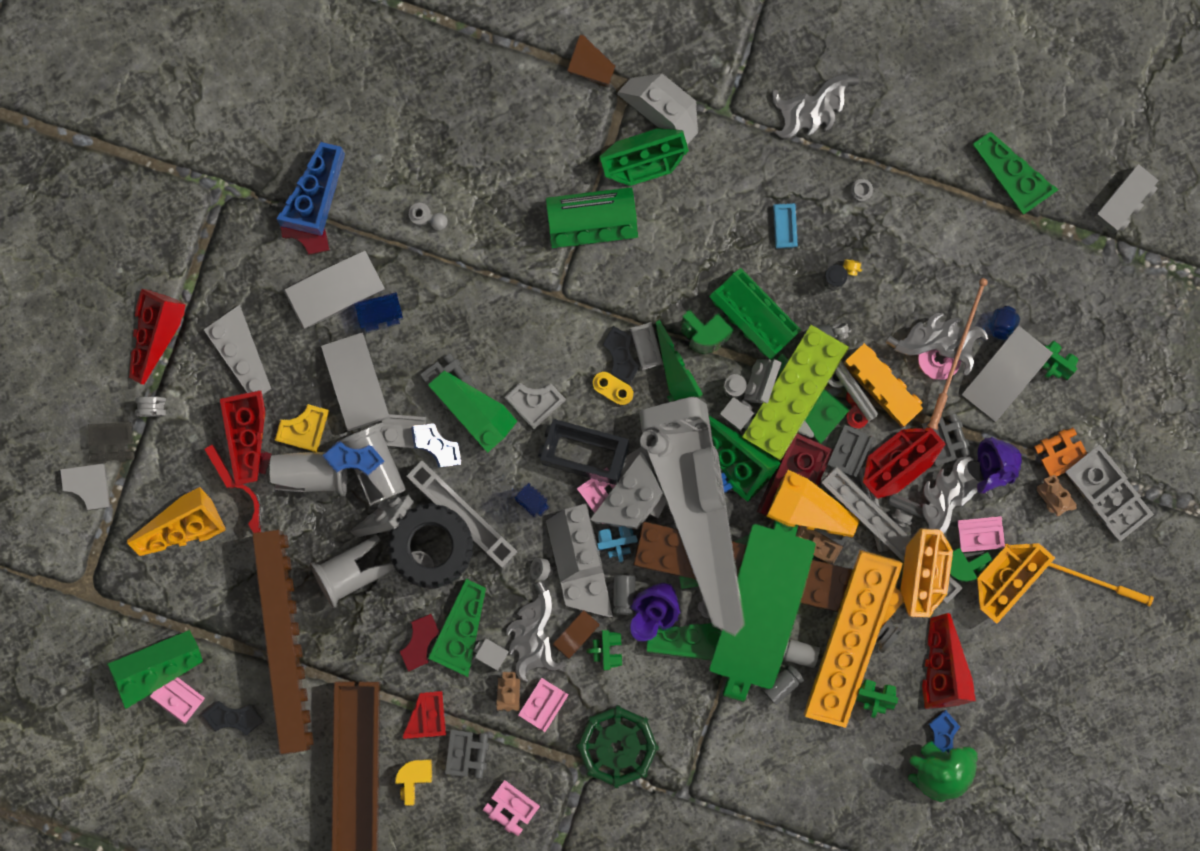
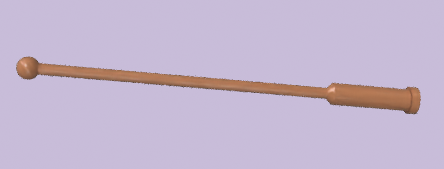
[927,278,988,430]

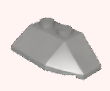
[617,74,698,145]

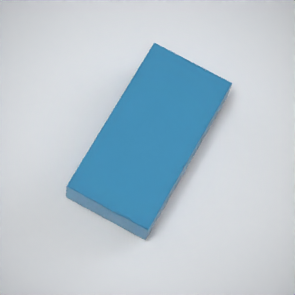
[773,203,798,249]

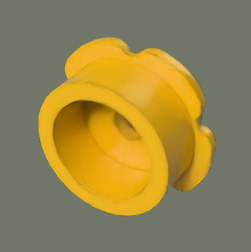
[843,259,862,275]

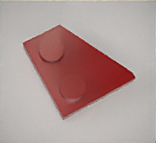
[403,691,446,739]

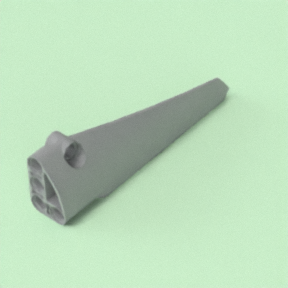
[639,397,744,635]

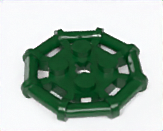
[576,705,659,789]

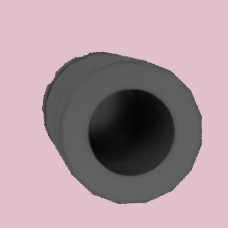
[613,575,636,615]
[762,664,804,705]

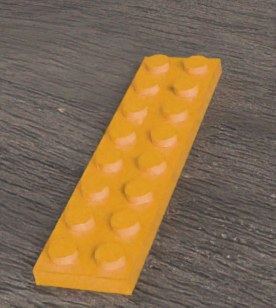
[804,550,903,728]

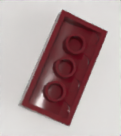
[756,434,833,530]

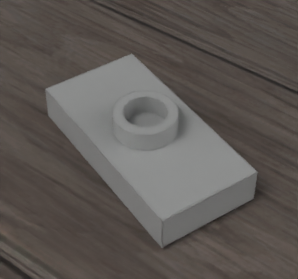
[630,322,663,371]

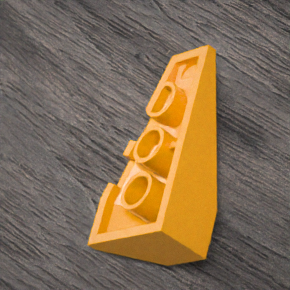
[767,470,860,537]
[127,487,226,556]

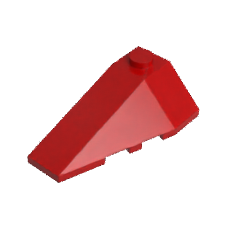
[129,288,186,385]

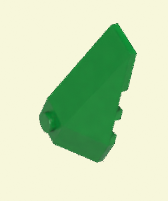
[655,320,703,402]
[428,370,518,453]
[709,416,781,502]

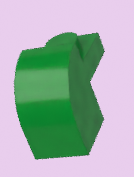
[950,548,992,582]

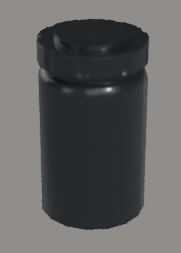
[823,265,848,291]

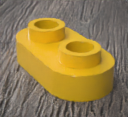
[593,372,633,406]

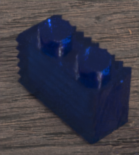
[354,292,404,333]
[514,483,549,518]

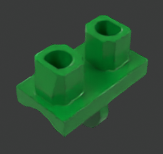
[1042,341,1079,381]
[587,630,622,670]
[855,679,898,718]

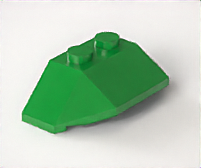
[599,128,689,186]

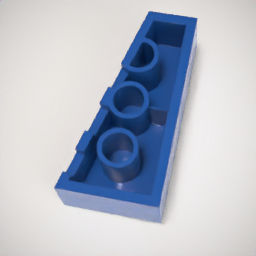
[277,142,345,236]

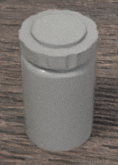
[783,639,820,668]

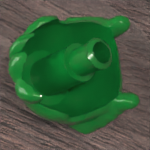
[908,741,978,802]

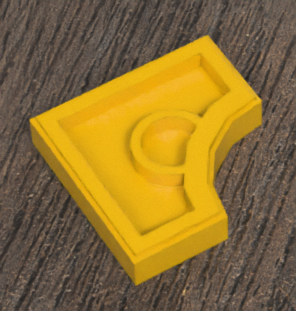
[275,404,329,452]

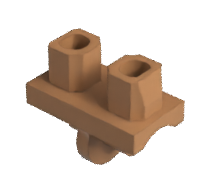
[1037,475,1077,517]
[497,672,520,711]

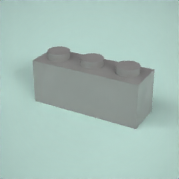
[1095,164,1159,233]

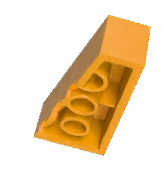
[844,343,923,428]

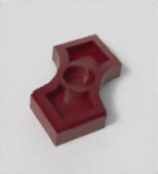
[280,226,330,255]
[400,614,440,672]

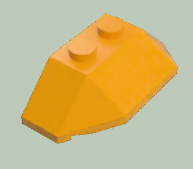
[900,529,953,617]
[977,543,1055,624]

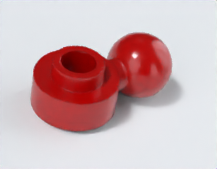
[846,392,868,428]

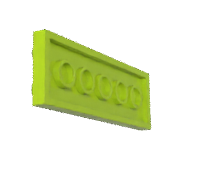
[743,325,849,460]

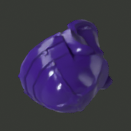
[977,437,1022,494]
[630,583,680,641]

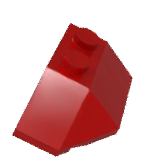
[863,428,945,499]

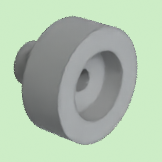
[530,558,553,581]

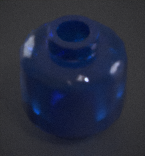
[989,306,1020,340]

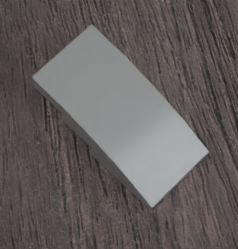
[284,251,385,330]
[962,326,1053,422]
[321,332,390,431]
[1065,445,1154,542]

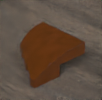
[568,34,615,87]

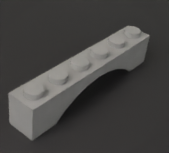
[407,461,518,568]

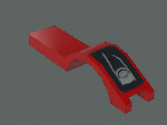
[205,445,261,533]

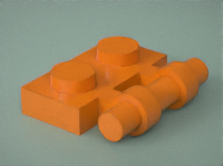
[1034,427,1087,477]

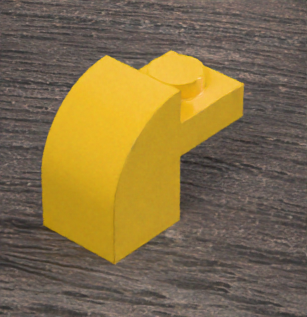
[396,759,432,805]

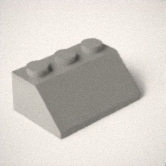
[546,504,603,583]

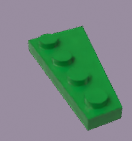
[972,132,1059,216]
[775,354,850,444]
[429,579,486,677]
[646,622,722,661]

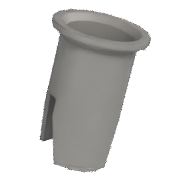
[337,422,406,505]
[270,452,348,497]
[310,534,395,608]

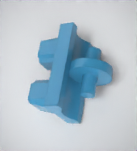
[597,526,638,562]

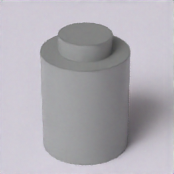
[723,374,746,398]

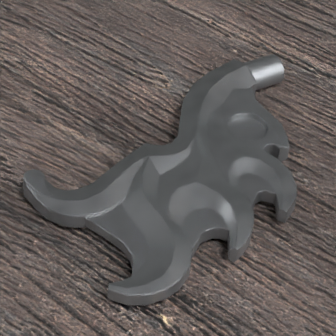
[773,74,859,139]
[886,313,988,376]
[922,456,993,534]
[506,581,566,682]

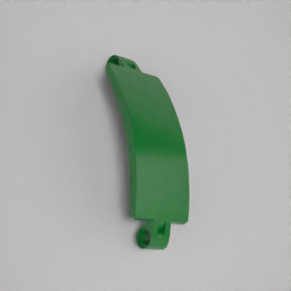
[710,520,816,702]

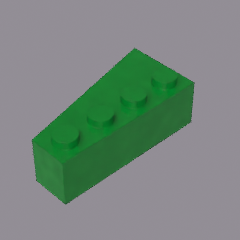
[108,630,203,710]

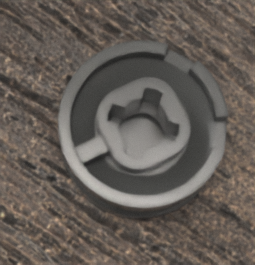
[875,619,902,654]

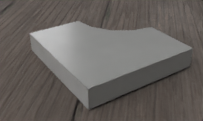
[504,383,566,429]
[60,464,110,510]

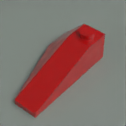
[220,390,265,485]
[922,613,976,709]

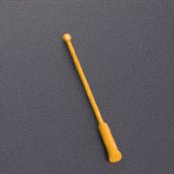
[1002,544,1154,607]

